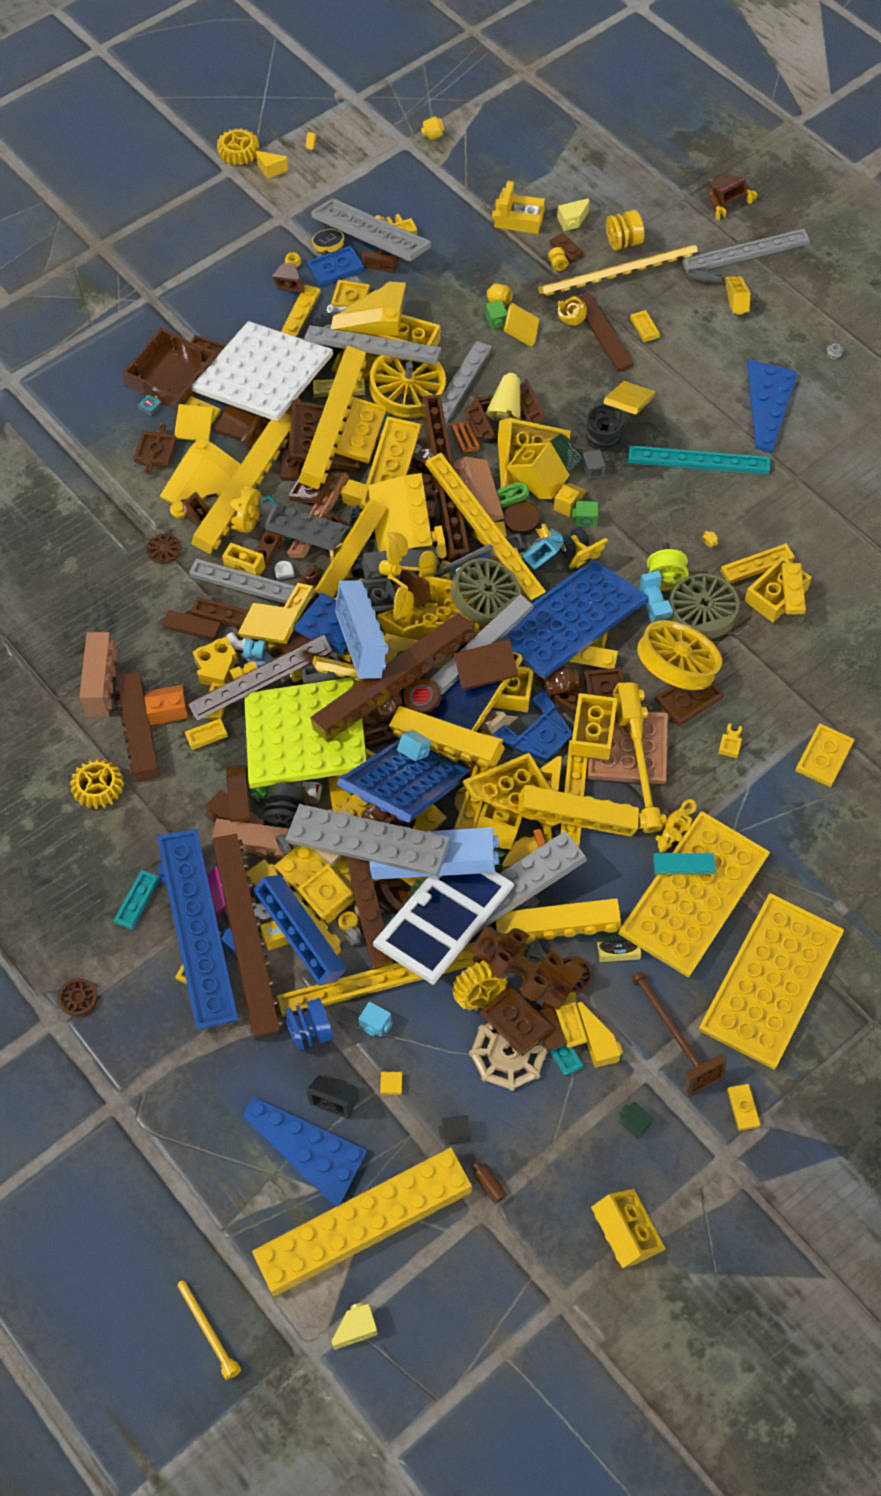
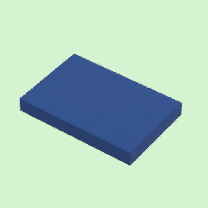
[306,245,365,287]

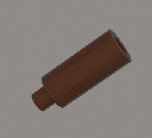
[472,1161,507,1204]

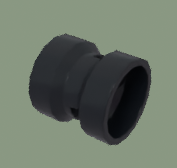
[351,553,365,578]

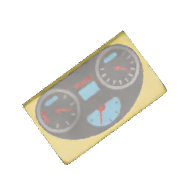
[597,940,641,962]

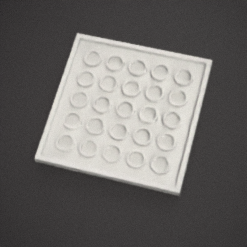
[192,321,333,422]

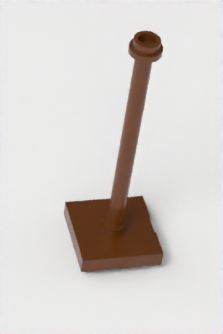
[632,971,727,1097]

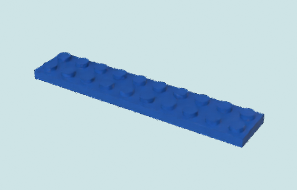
[157,829,238,1030]

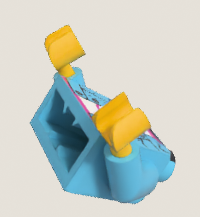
[513,524,564,570]

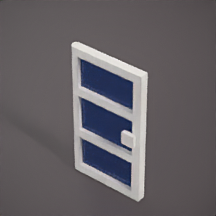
[373,872,514,985]

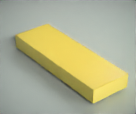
[313,378,365,398]

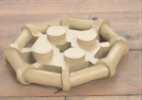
[469,1023,548,1091]

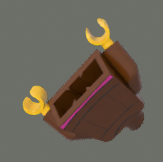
[708,174,757,220]

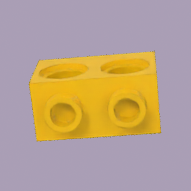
[192,637,238,670]

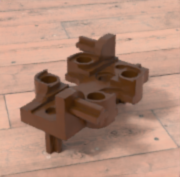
[470,926,585,1010]

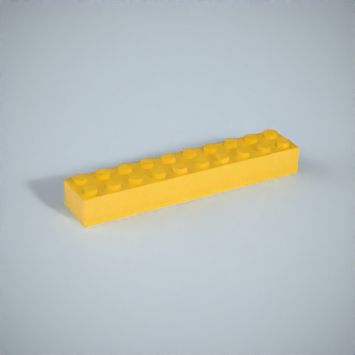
[252,1147,472,1297]

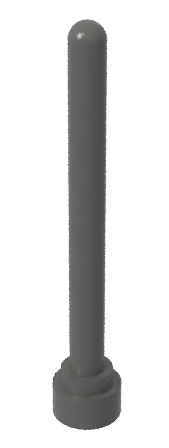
[435,544,493,578]

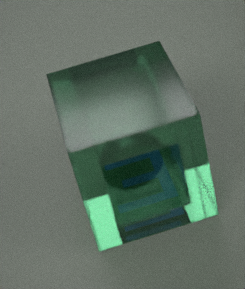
[618,1101,654,1140]

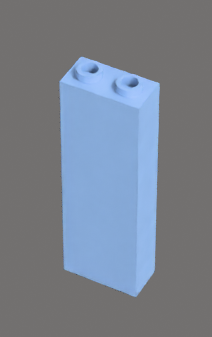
[370,827,499,879]

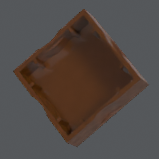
[122,327,218,411]

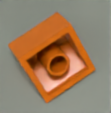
[145,684,188,725]

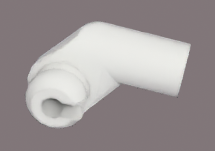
[327,305,347,315]
[226,632,249,651]

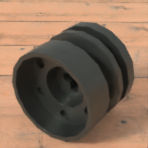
[586,404,624,451]
[262,783,309,829]

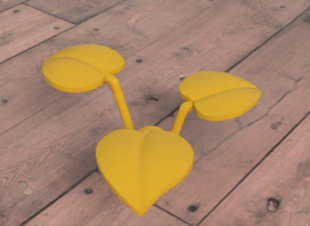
[379,532,437,620]

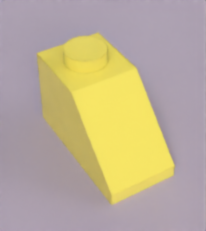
[557,199,589,231]
[332,1303,378,1350]

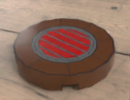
[403,678,442,715]

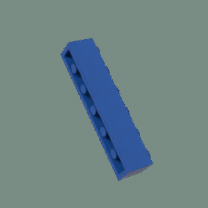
[253,875,347,986]

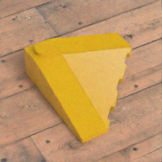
[331,282,406,336]
[498,418,570,488]
[160,437,241,504]
[463,753,560,827]

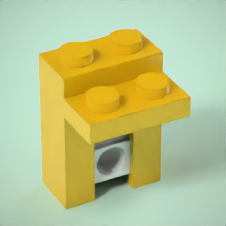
[492,181,545,234]

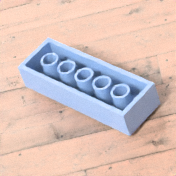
[335,580,388,679]

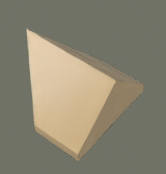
[473,710,518,736]

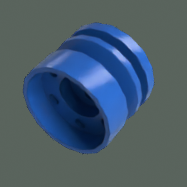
[285,997,334,1051]

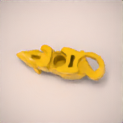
[656,799,697,853]

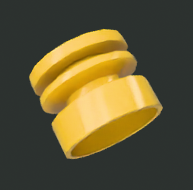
[606,209,644,251]

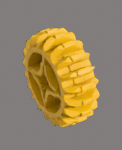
[217,128,260,166]
[70,758,124,809]
[452,960,507,1011]

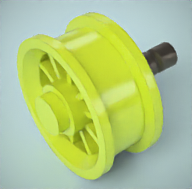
[647,542,689,586]

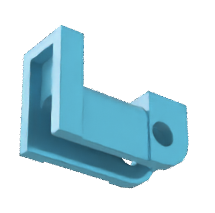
[639,571,673,623]

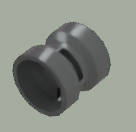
[275,830,300,854]

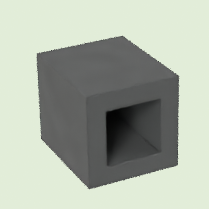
[582,449,605,480]

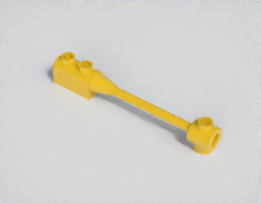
[613,683,667,833]

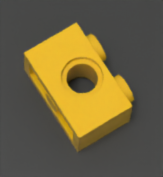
[222,543,265,576]

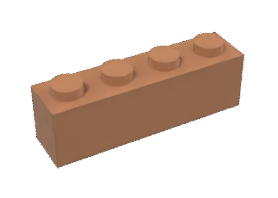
[211,818,294,860]

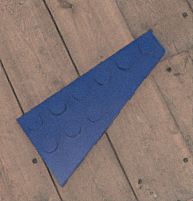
[747,359,797,453]

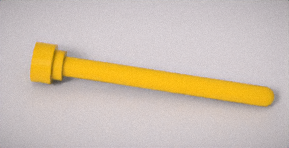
[178,1280,241,1380]

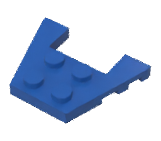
[492,689,573,762]

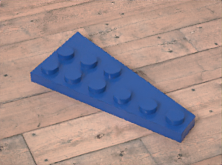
[243,1097,368,1208]

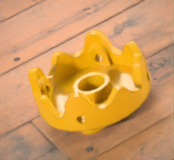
[230,486,262,533]

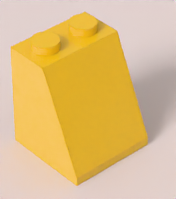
[506,442,570,499]

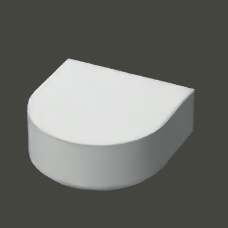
[275,561,295,581]

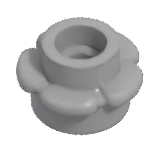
[826,343,844,359]
[344,926,362,946]

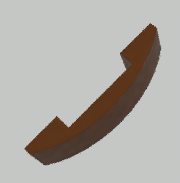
[226,764,250,822]

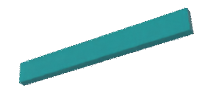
[628,445,770,475]

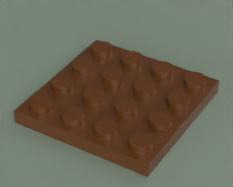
[288,400,359,472]

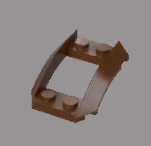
[464,378,546,438]

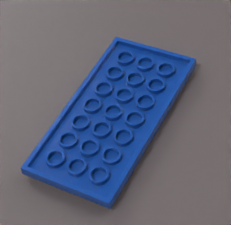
[499,559,648,679]
[337,739,470,822]

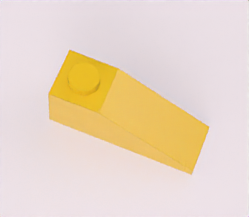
[725,276,751,315]
[577,1002,623,1068]

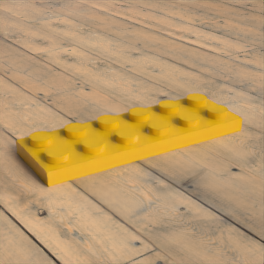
[360,416,421,509]

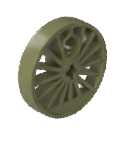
[451,558,521,625]
[669,574,739,639]

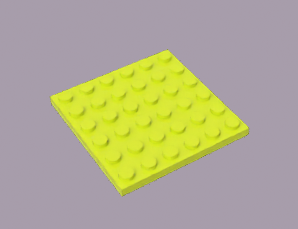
[245,677,367,788]

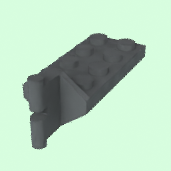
[258,496,350,551]

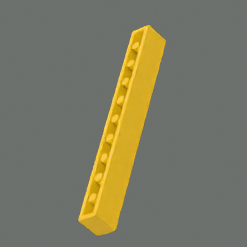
[298,345,367,489]
[191,412,291,554]

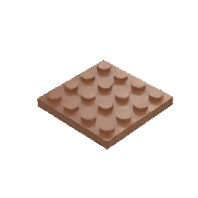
[587,712,668,784]

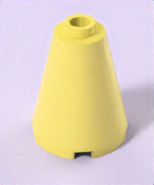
[486,373,521,421]

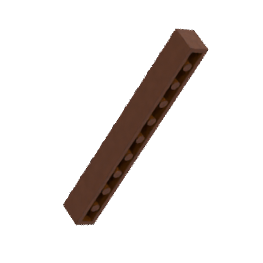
[421,395,469,563]
[310,612,475,743]
[212,833,282,1040]

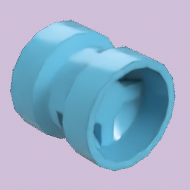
[244,639,266,659]

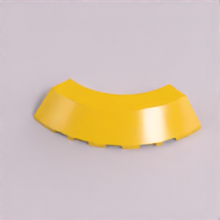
[377,603,491,640]

